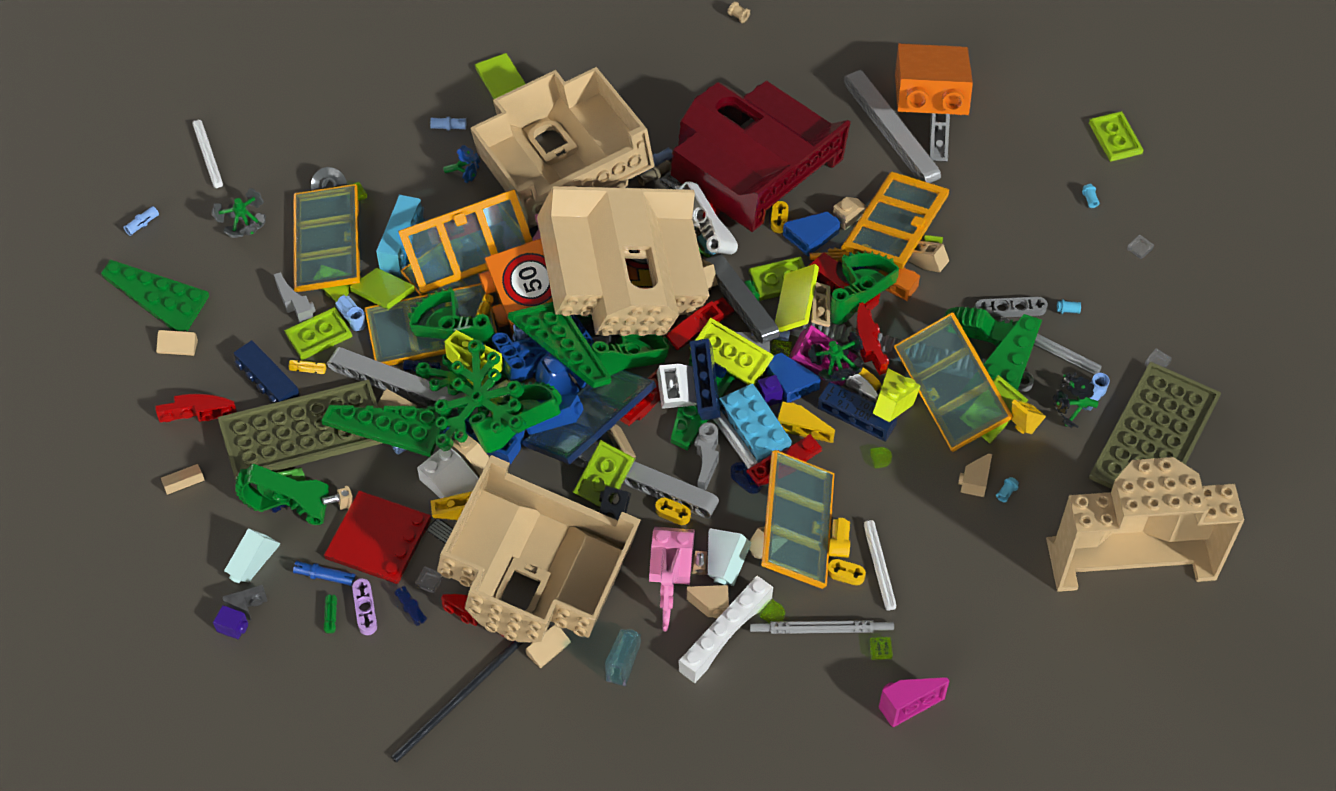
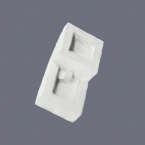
[846,374,878,403]

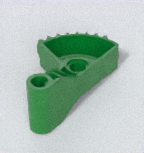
[830,251,899,325]
[408,287,495,348]
[943,307,1018,347]
[592,334,669,376]
[469,381,562,453]
[235,464,330,525]

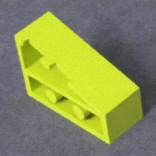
[444,330,503,386]
[873,368,921,422]

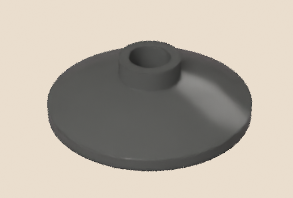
[311,167,347,203]

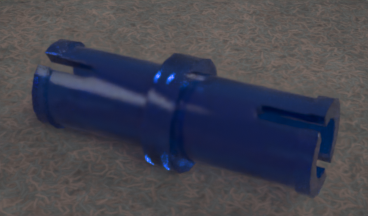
[395,586,427,626]

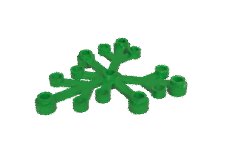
[435,339,526,451]
[416,354,525,417]

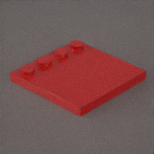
[324,491,431,584]

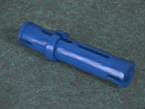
[293,561,356,586]

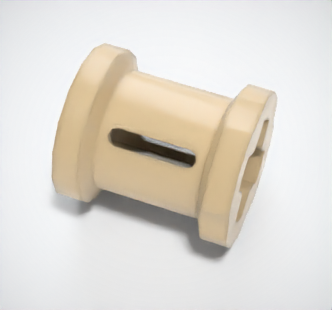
[728,1,750,23]

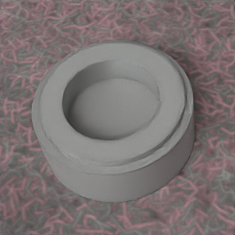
[699,423,718,443]

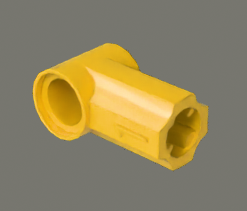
[829,518,850,558]

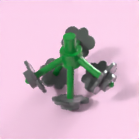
[212,188,266,238]

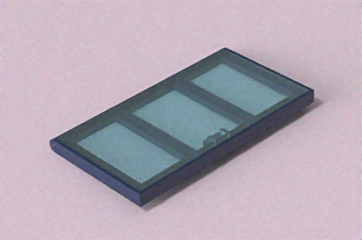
[522,370,657,465]

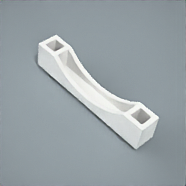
[679,576,773,683]

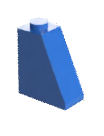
[783,211,840,256]
[765,353,821,403]
[526,395,584,434]

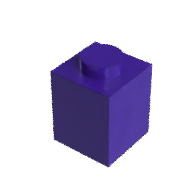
[757,375,783,406]
[213,605,248,640]

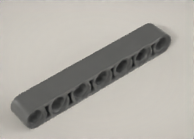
[704,253,780,344]

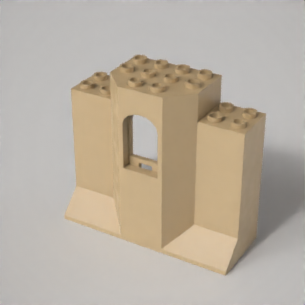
[470,67,655,229]
[537,186,710,336]
[437,455,641,642]
[1046,457,1244,592]

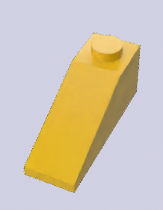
[1012,399,1046,434]
[778,402,835,443]
[431,491,472,520]

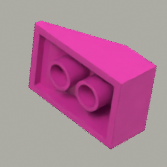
[789,325,857,386]
[879,677,949,728]

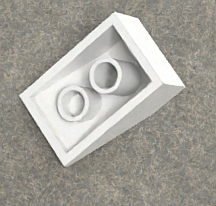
[417,448,479,498]

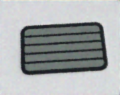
[426,518,453,544]

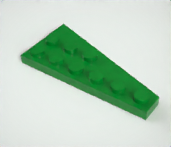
[101,260,209,332]
[507,302,612,388]
[956,314,1042,413]
[671,340,736,451]
[321,405,453,457]

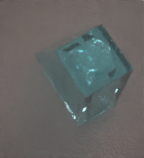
[605,629,641,686]

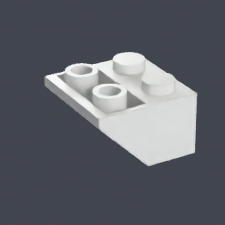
[657,364,697,409]

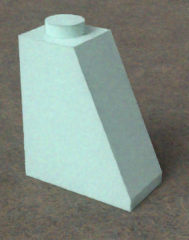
[224,528,280,584]
[708,528,752,586]

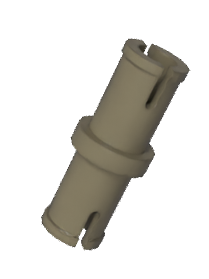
[637,160,671,186]

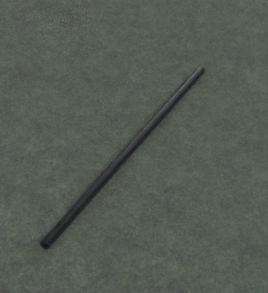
[391,641,524,763]

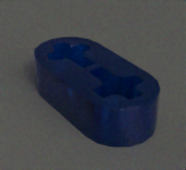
[731,462,762,494]

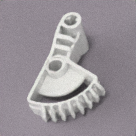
[675,182,738,255]

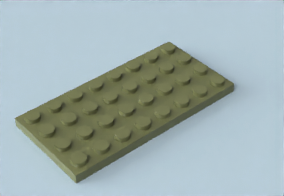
[1089,361,1221,489]
[218,379,382,481]

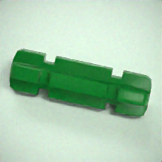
[324,595,337,633]

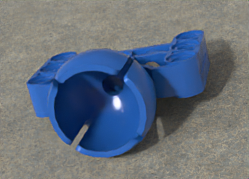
[492,315,594,395]

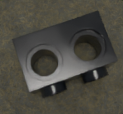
[597,486,631,520]

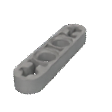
[975,297,1048,318]

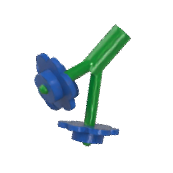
[443,145,481,183]

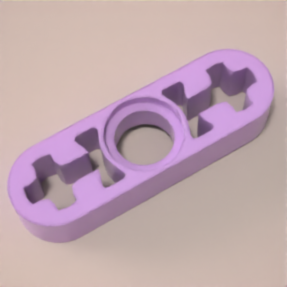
[352,579,377,635]

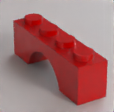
[809,252,880,313]

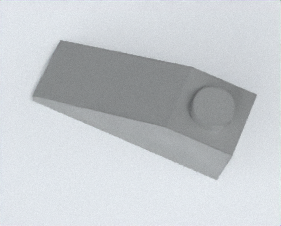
[930,113,950,162]

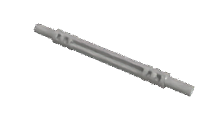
[750,620,894,634]

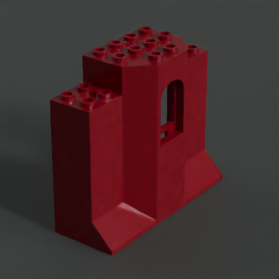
[670,80,851,232]

